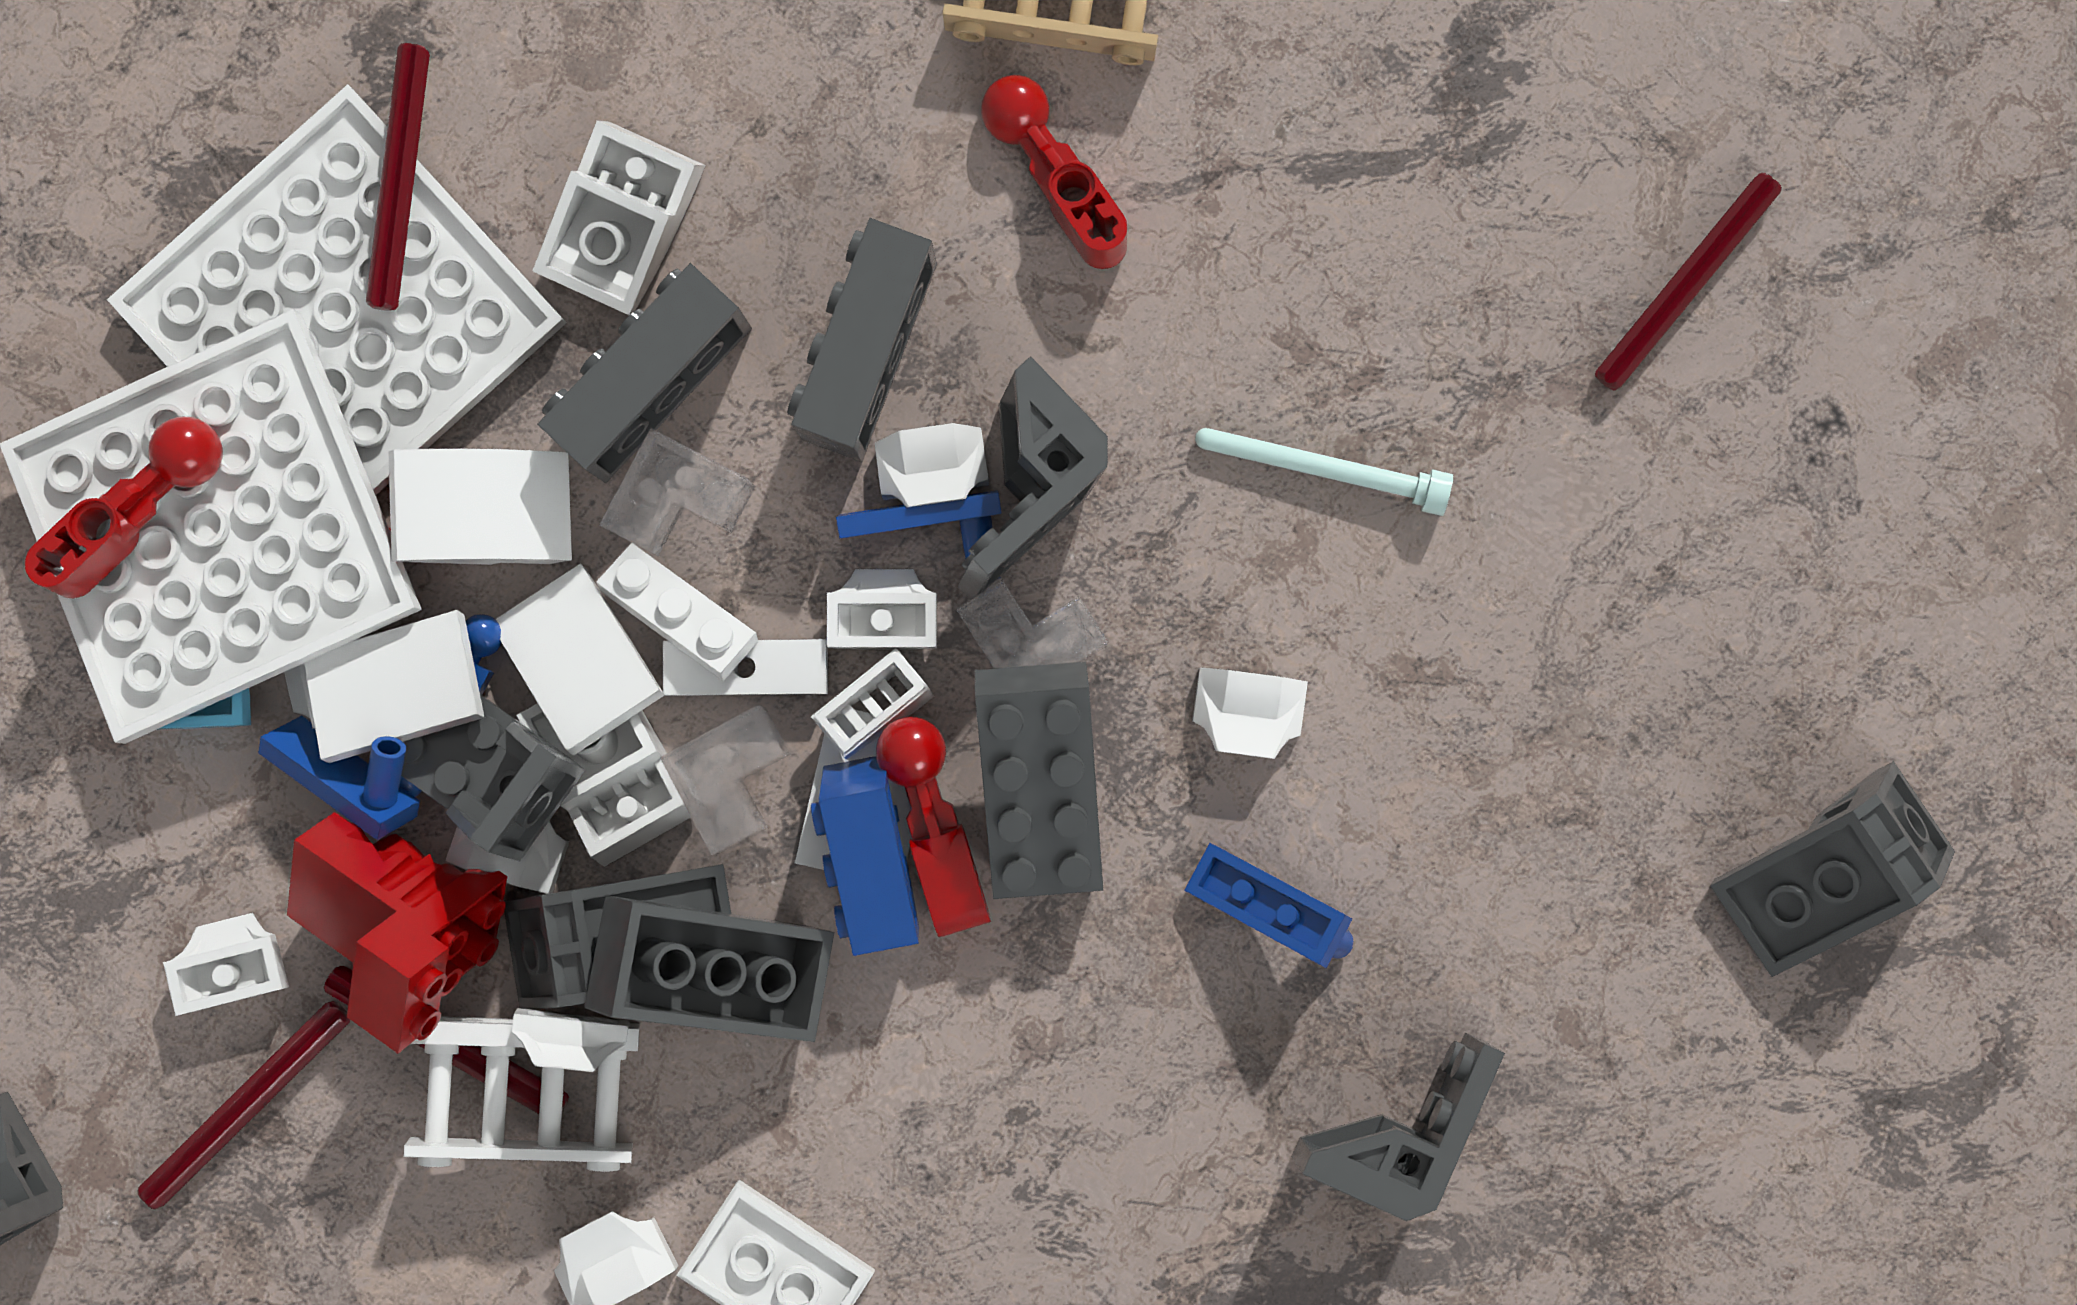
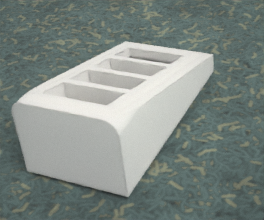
[811,648,934,759]

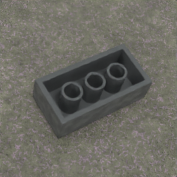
[787,218,937,462]
[537,263,752,483]
[975,662,1104,899]
[585,895,835,1042]

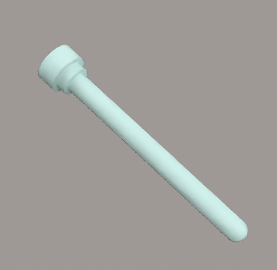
[1195,428,1453,516]

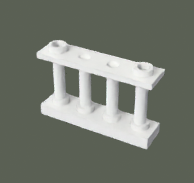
[404,1016,640,1172]

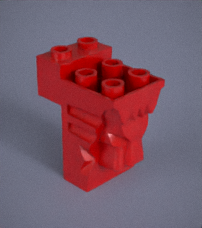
[287,812,508,1054]

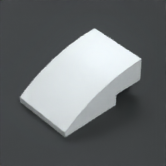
[533,121,706,315]
[388,449,572,565]
[517,703,698,867]

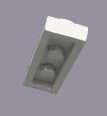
[596,543,758,681]

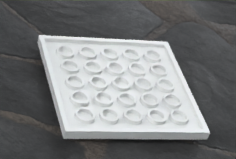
[107,84,567,495]
[0,309,422,744]

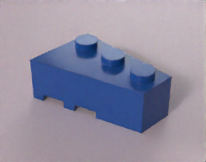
[811,756,919,956]

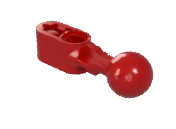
[981,75,1127,269]
[25,416,223,599]
[876,717,991,938]

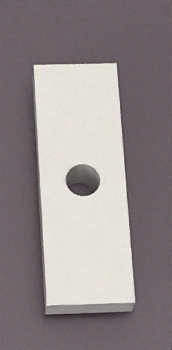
[663,639,828,696]

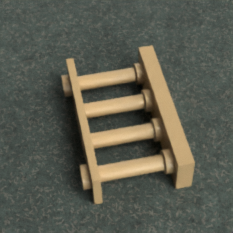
[943,0,1158,65]

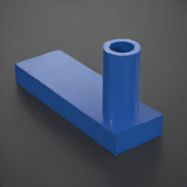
[836,490,1002,579]
[258,715,420,840]
[1184,843,1353,968]

